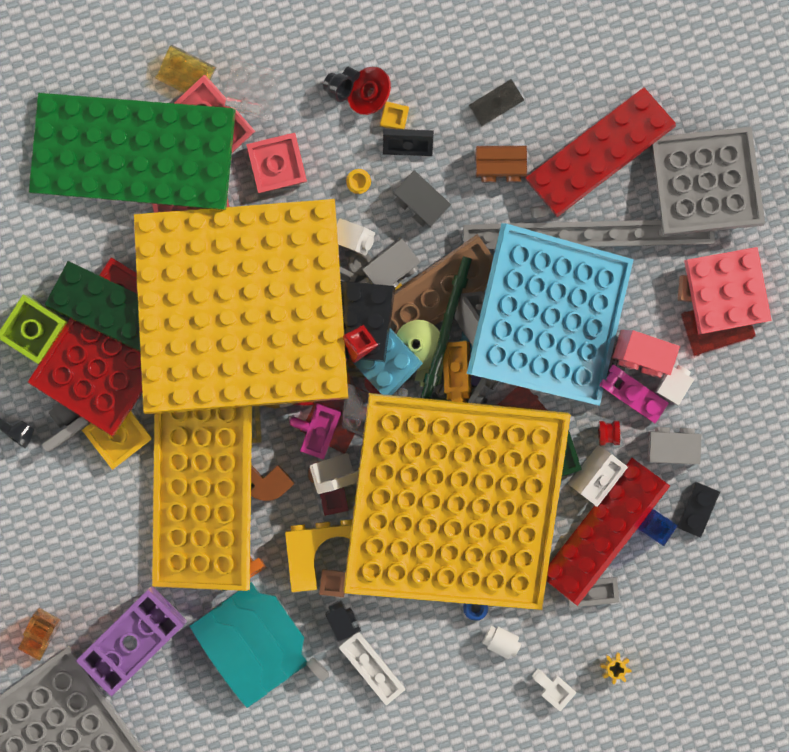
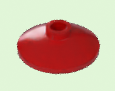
[347,66,391,115]

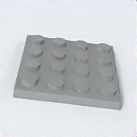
[651,127,765,236]

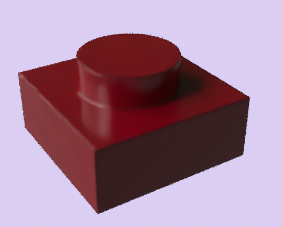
[320,487,349,516]

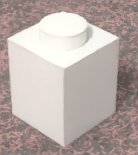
[337,219,375,256]
[655,365,694,405]

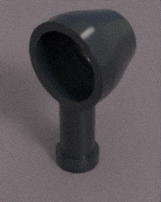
[0,418,34,449]

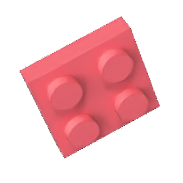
[246,133,307,194]

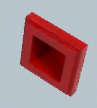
[343,325,378,363]

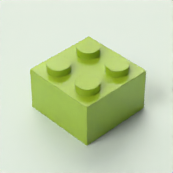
[0,294,68,364]

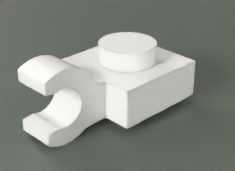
[532,669,577,711]

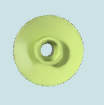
[397,320,440,370]

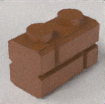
[475,146,527,183]

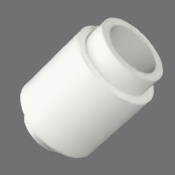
[482,626,521,659]

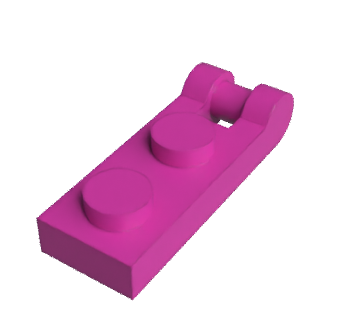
[599,365,669,424]

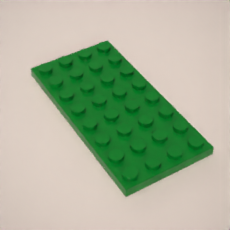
[29,93,236,210]

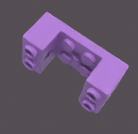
[76,586,187,697]

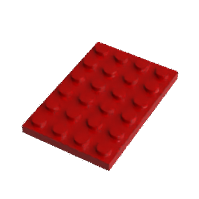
[28,257,143,437]

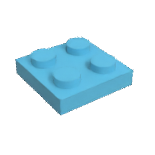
[353,329,423,395]

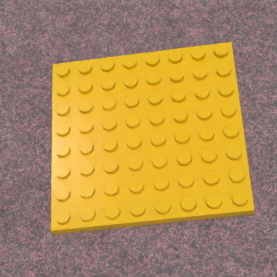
[134,199,349,414]
[343,393,571,610]

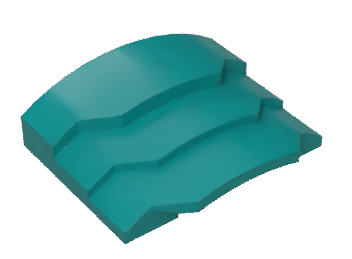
[189,582,308,708]

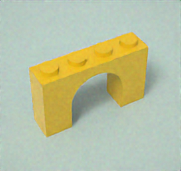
[285,519,352,592]

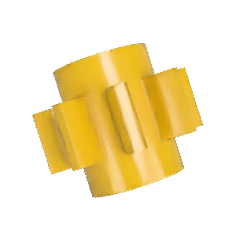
[600,652,632,684]

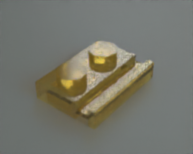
[155,45,217,93]

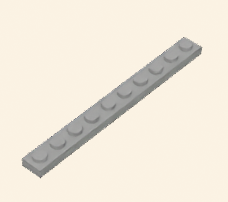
[463,220,715,250]

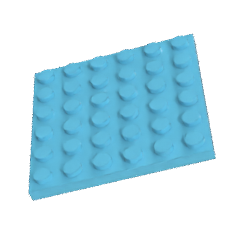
[467,223,634,406]

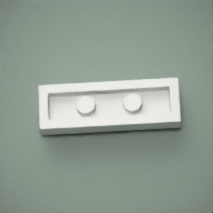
[339,632,406,705]

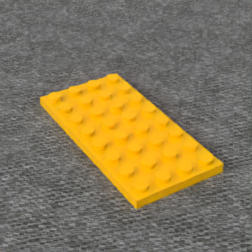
[152,406,252,591]

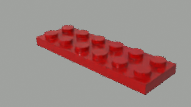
[526,87,676,217]
[546,458,670,606]

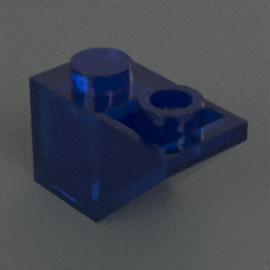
[637,509,678,546]

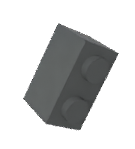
[394,170,451,228]

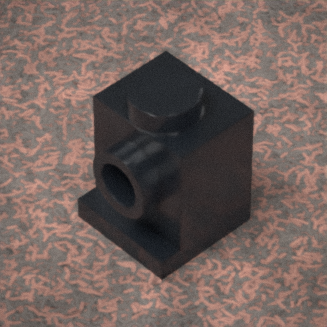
[325,600,361,642]

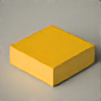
[379,102,409,129]

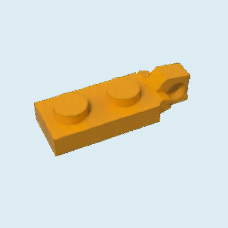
[443,341,471,403]

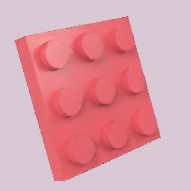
[684,247,772,335]

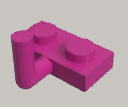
[288,403,341,460]

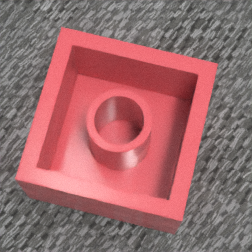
[612,330,680,378]

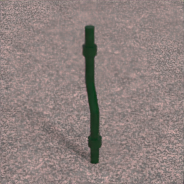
[420,256,472,399]

